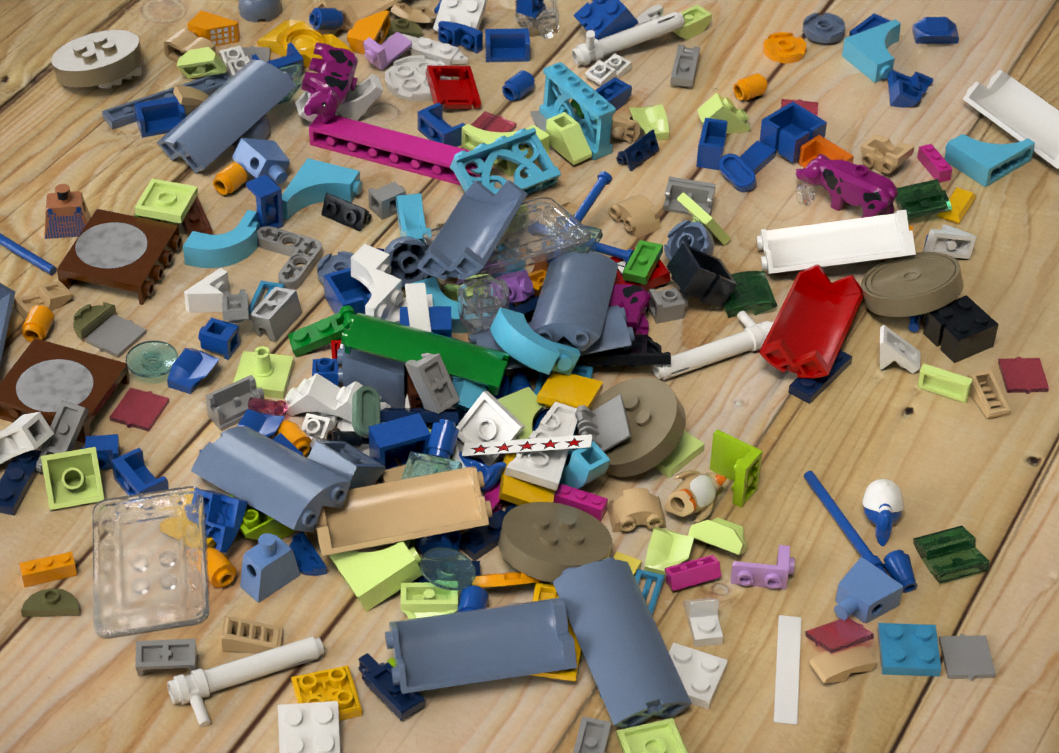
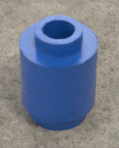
[309,8,343,30]
[502,70,535,101]
[427,419,459,461]
[457,585,489,612]

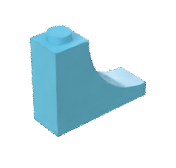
[842,19,901,83]
[944,134,1035,188]
[282,158,362,220]

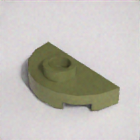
[386,18,422,38]
[73,302,116,339]
[21,588,80,617]

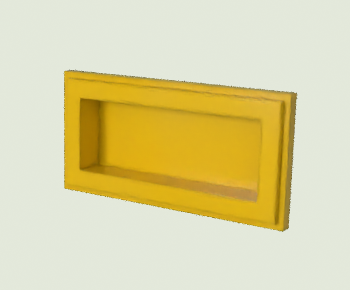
[937,187,976,224]

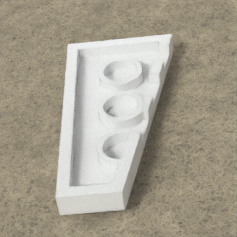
[504,402,578,491]

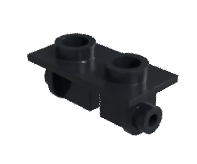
[321,193,372,232]

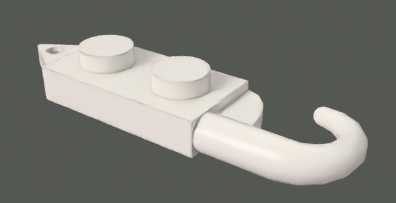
[387,34,468,66]

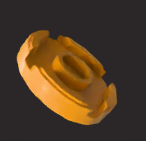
[763,32,807,63]

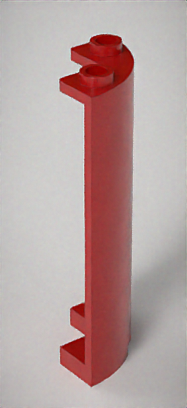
[759,264,864,378]

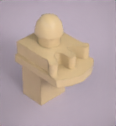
[611,112,641,143]

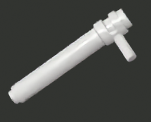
[572,12,685,66]
[653,311,774,380]
[167,636,324,727]

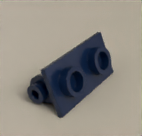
[616,129,660,171]

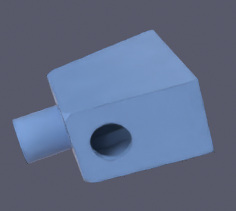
[232,138,290,184]
[240,533,300,603]
[834,557,903,623]

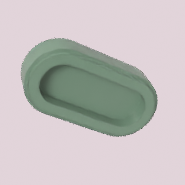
[352,386,380,438]

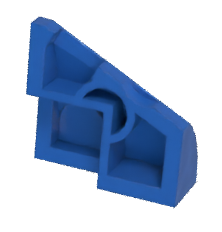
[888,70,933,108]
[190,489,248,553]

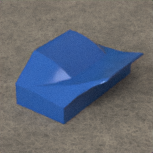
[912,17,959,44]
[595,77,632,111]
[167,348,220,394]
[237,409,285,438]

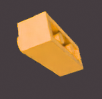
[19,551,77,587]

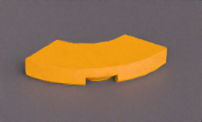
[472,571,544,588]

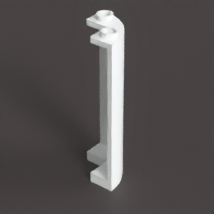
[963,70,1059,169]
[756,210,916,274]

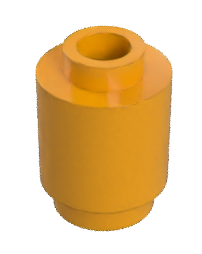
[733,73,768,101]
[213,162,248,195]
[22,305,55,342]
[274,420,311,456]
[198,548,236,588]

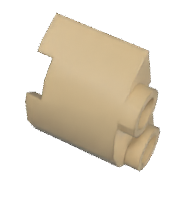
[860,134,915,174]
[609,194,661,239]
[607,488,667,533]

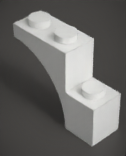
[295,74,383,122]
[351,244,403,319]
[284,373,381,422]
[0,412,54,464]

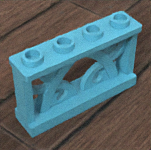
[539,62,616,160]
[450,128,561,195]

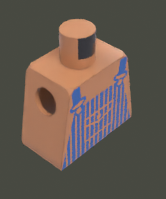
[44,184,91,239]

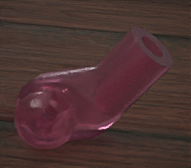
[248,397,288,416]

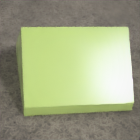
[41,447,105,510]

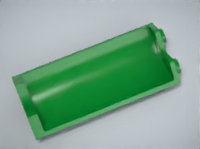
[341,312,510,396]

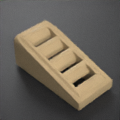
[967,369,1012,419]
[221,617,283,653]

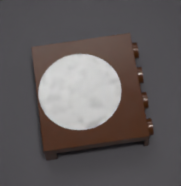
[57,209,182,305]
[0,338,130,443]

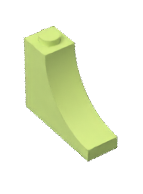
[461,124,550,177]
[497,387,545,454]
[328,541,423,611]

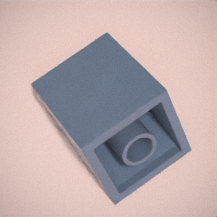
[337,344,406,408]
[308,440,385,489]

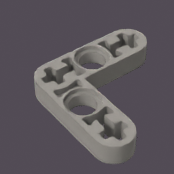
[257,226,322,290]

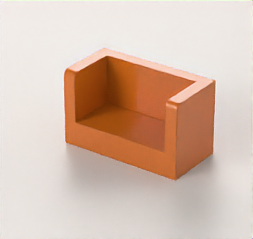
[798,135,854,168]

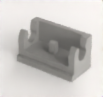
[663,176,716,215]
[249,286,302,342]
[404,353,460,414]
[206,375,266,431]
[135,639,198,675]

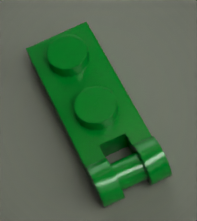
[288,305,356,357]

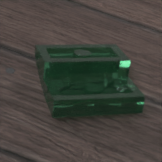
[894,179,952,220]
[724,271,778,318]
[913,525,990,584]

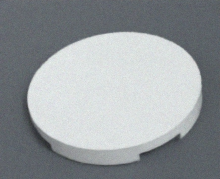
[385,55,451,101]

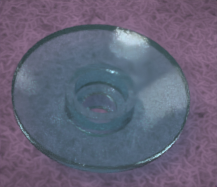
[126,340,178,378]
[420,547,476,591]

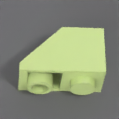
[697,93,751,134]
[546,112,592,165]

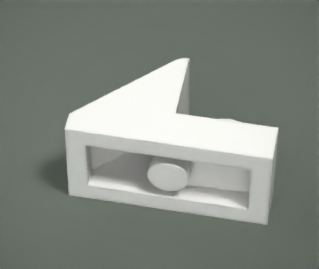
[924,224,977,259]
[184,268,229,313]
[880,325,921,374]
[684,598,723,647]

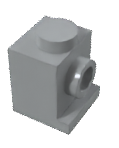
[368,181,407,220]
[648,288,688,324]

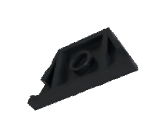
[575,335,671,368]

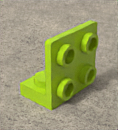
[710,430,763,508]

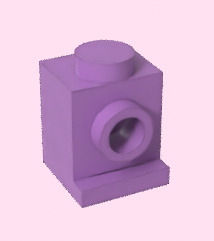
[490,270,534,306]

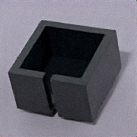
[666,243,737,308]
[923,295,999,363]

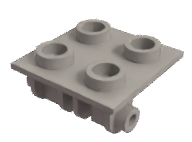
[575,394,631,452]

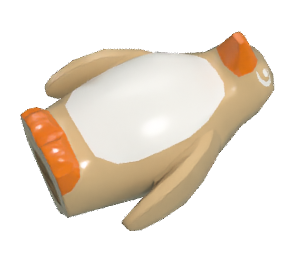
[665,470,726,523]

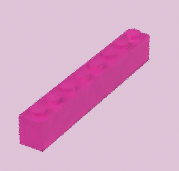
[309,115,487,186]

